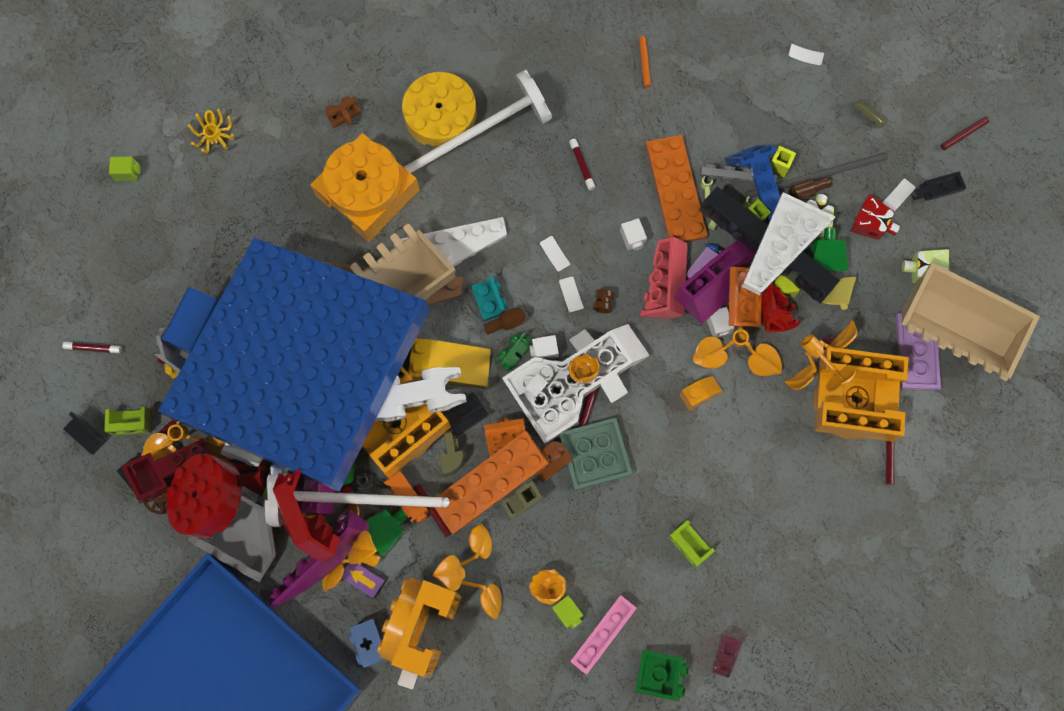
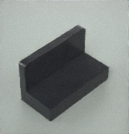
[63,411,107,455]

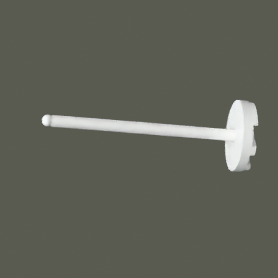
[404,70,552,173]
[265,465,450,527]

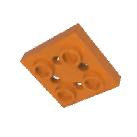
[484,418,525,457]

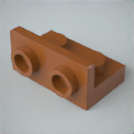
[537,441,573,482]

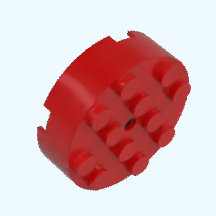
[166,454,242,539]

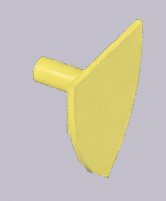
[822,277,856,310]

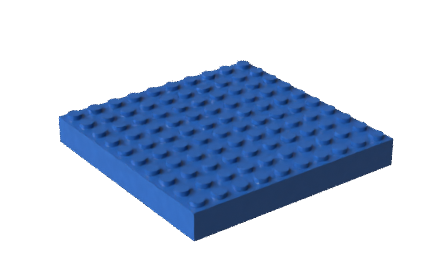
[158,237,430,492]
[66,553,363,711]

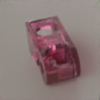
[712,634,742,678]

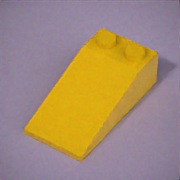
[408,338,491,387]

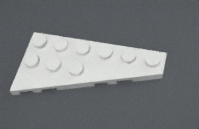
[741,192,835,295]
[394,217,507,267]

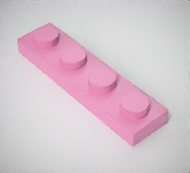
[570,595,637,675]

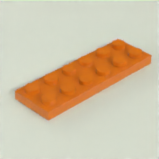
[646,135,707,243]
[434,431,550,535]

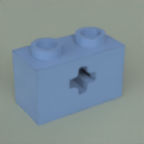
[349,619,385,668]

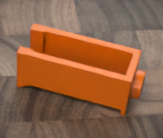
[384,471,429,524]

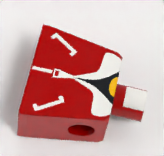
[850,194,900,240]

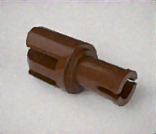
[788,176,831,200]
[483,307,526,335]

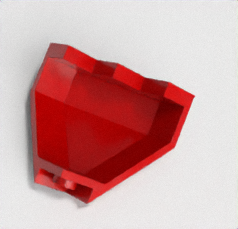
[273,469,340,563]

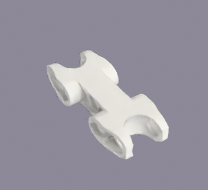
[375,367,467,422]

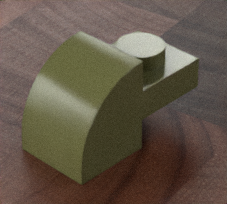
[439,433,465,477]
[501,481,544,520]

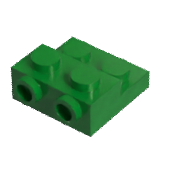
[635,650,689,702]

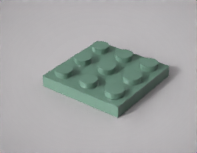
[559,418,633,491]

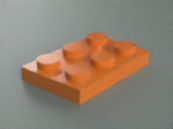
[729,267,762,327]

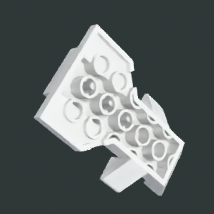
[502,324,650,444]

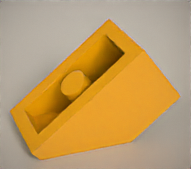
[680,375,723,411]

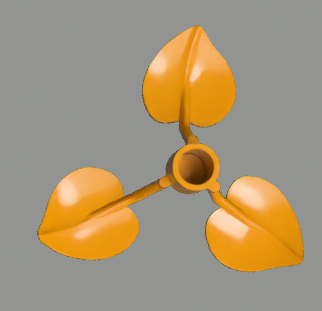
[692,303,782,376]
[785,320,857,392]
[141,422,232,461]
[322,504,380,592]
[432,523,502,620]

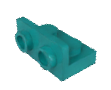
[471,275,507,322]

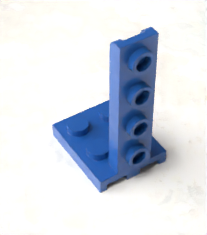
[725,145,780,225]

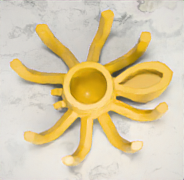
[188,109,235,155]

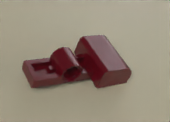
[121,439,210,503]

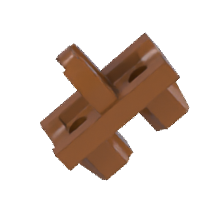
[325,96,362,128]

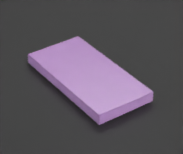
[896,313,941,390]

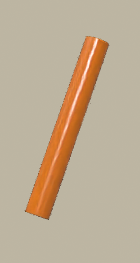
[639,36,651,88]

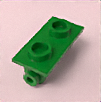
[496,333,531,371]

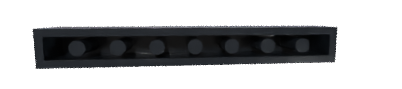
[699,186,840,304]

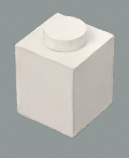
[620,218,647,251]
[707,307,734,338]
[529,335,559,360]

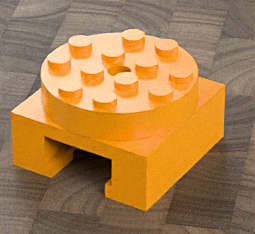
[310,133,420,242]
[813,347,909,442]
[362,367,451,478]
[377,577,462,677]

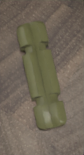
[854,99,887,128]

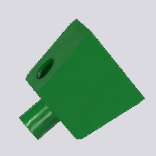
[809,227,848,271]
[366,508,408,557]

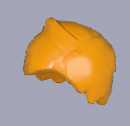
[529,569,566,605]

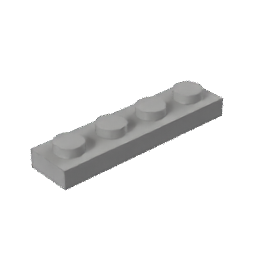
[700,164,777,182]

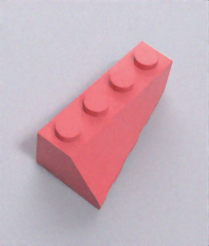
[640,237,687,319]

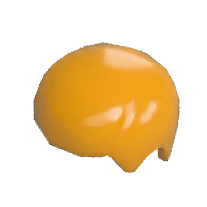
[568,354,600,384]

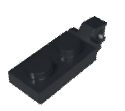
[911,172,966,201]

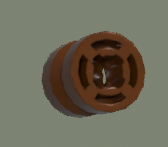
[593,289,615,314]

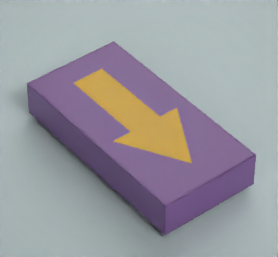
[342,563,385,598]

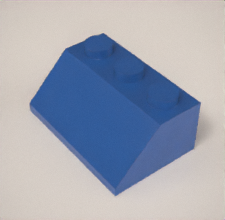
[162,287,219,354]

